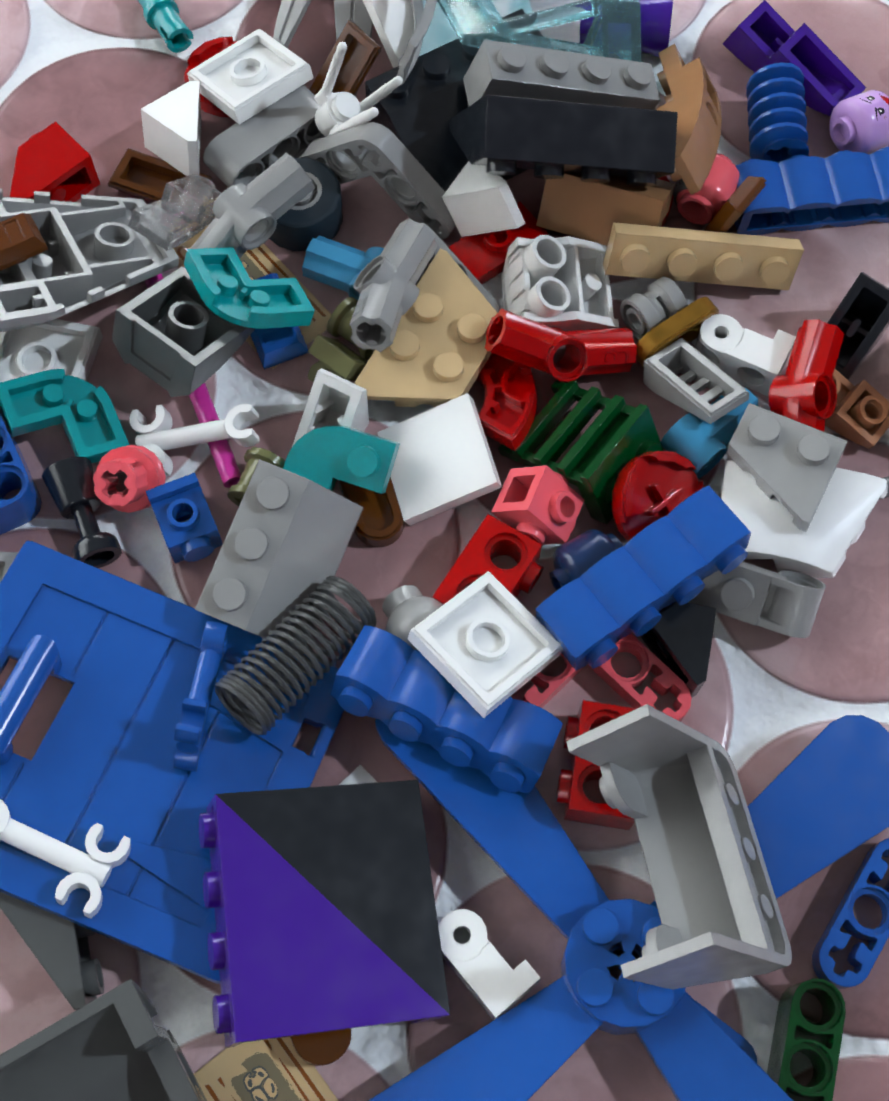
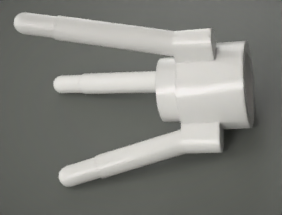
[314,42,403,136]

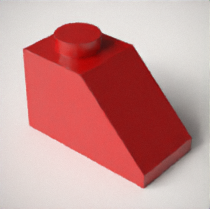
[10,121,100,202]

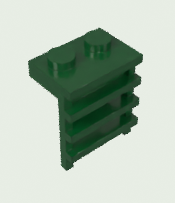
[498,380,664,524]

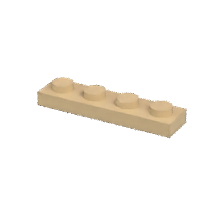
[603,222,804,290]

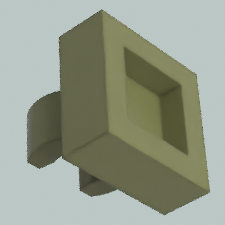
[308,335,368,382]

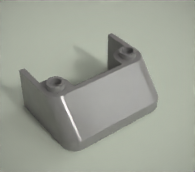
[566,704,792,989]

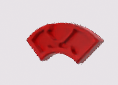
[476,353,537,451]

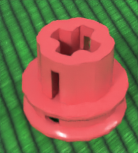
[93,444,166,513]

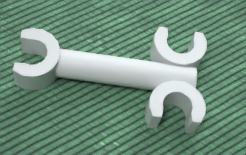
[130,404,260,476]
[0,799,131,919]

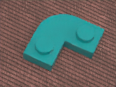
[184,247,315,329]
[0,369,129,463]
[283,426,400,494]

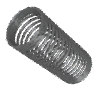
[215,576,377,735]

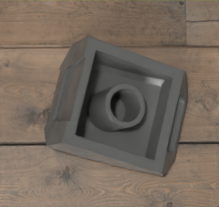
[112,266,255,397]

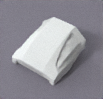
[501,235,619,331]

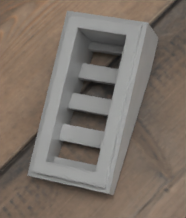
[643,338,749,424]

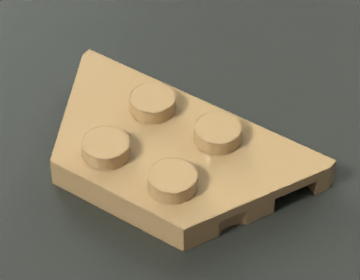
[354,248,497,407]

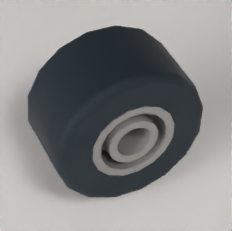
[269,157,343,251]

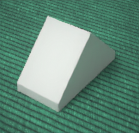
[141,81,201,179]
[442,161,526,237]
[292,368,369,447]

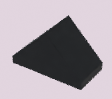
[827,272,889,380]
[641,601,717,698]

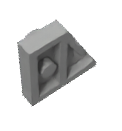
[727,403,847,532]

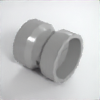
[620,276,688,340]

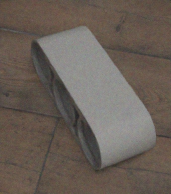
[203,85,326,188]

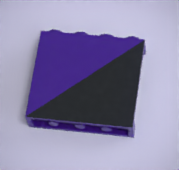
[199,780,450,1048]

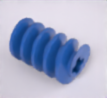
[746,62,809,163]

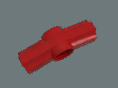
[485,308,637,382]
[768,319,844,432]

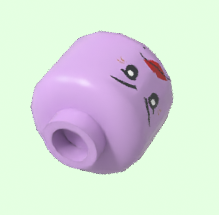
[829,90,889,154]

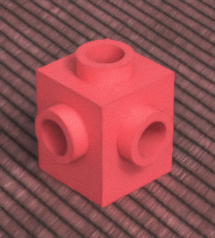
[491,465,585,546]

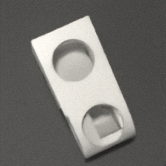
[695,314,796,396]
[438,909,541,1021]

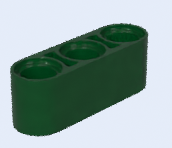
[767,978,846,1101]

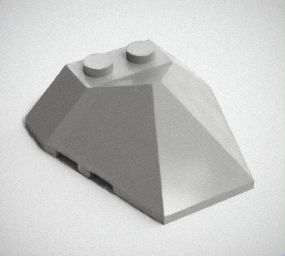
[0,188,179,332]

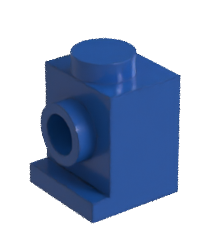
[146,473,223,564]

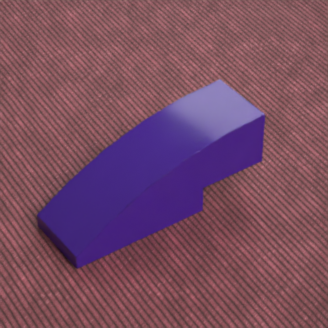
[723,0,866,117]

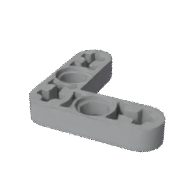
[300,122,455,239]

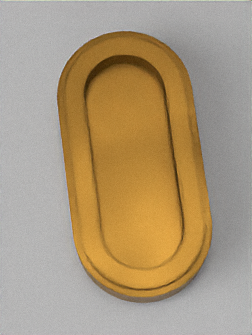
[636,297,719,368]

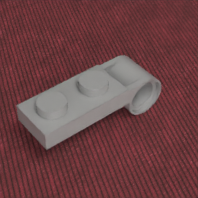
[688,562,826,638]

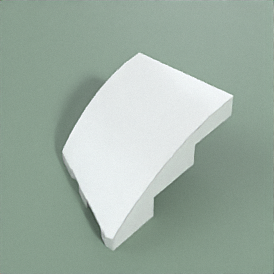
[721,460,888,578]

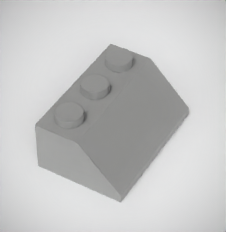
[195,459,364,653]

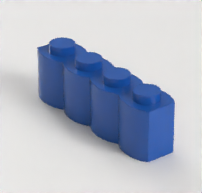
[735,146,889,235]
[536,486,751,671]
[330,625,563,794]

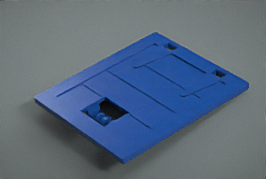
[0,541,345,984]

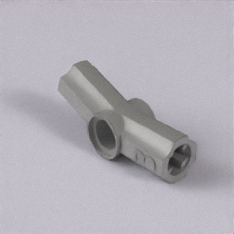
[185,153,315,259]
[350,218,438,352]

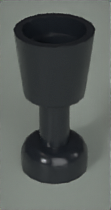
[42,456,122,568]

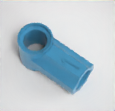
[302,235,384,300]
[661,387,760,479]

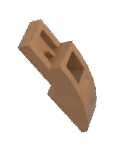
[656,44,722,195]

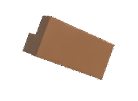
[536,172,675,246]

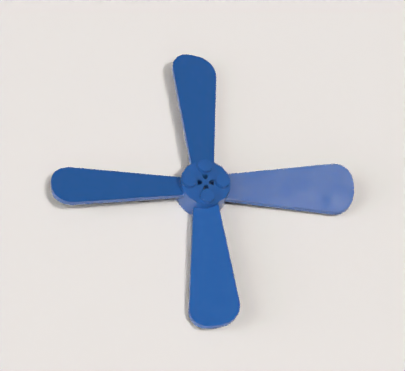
[368,715,889,1101]

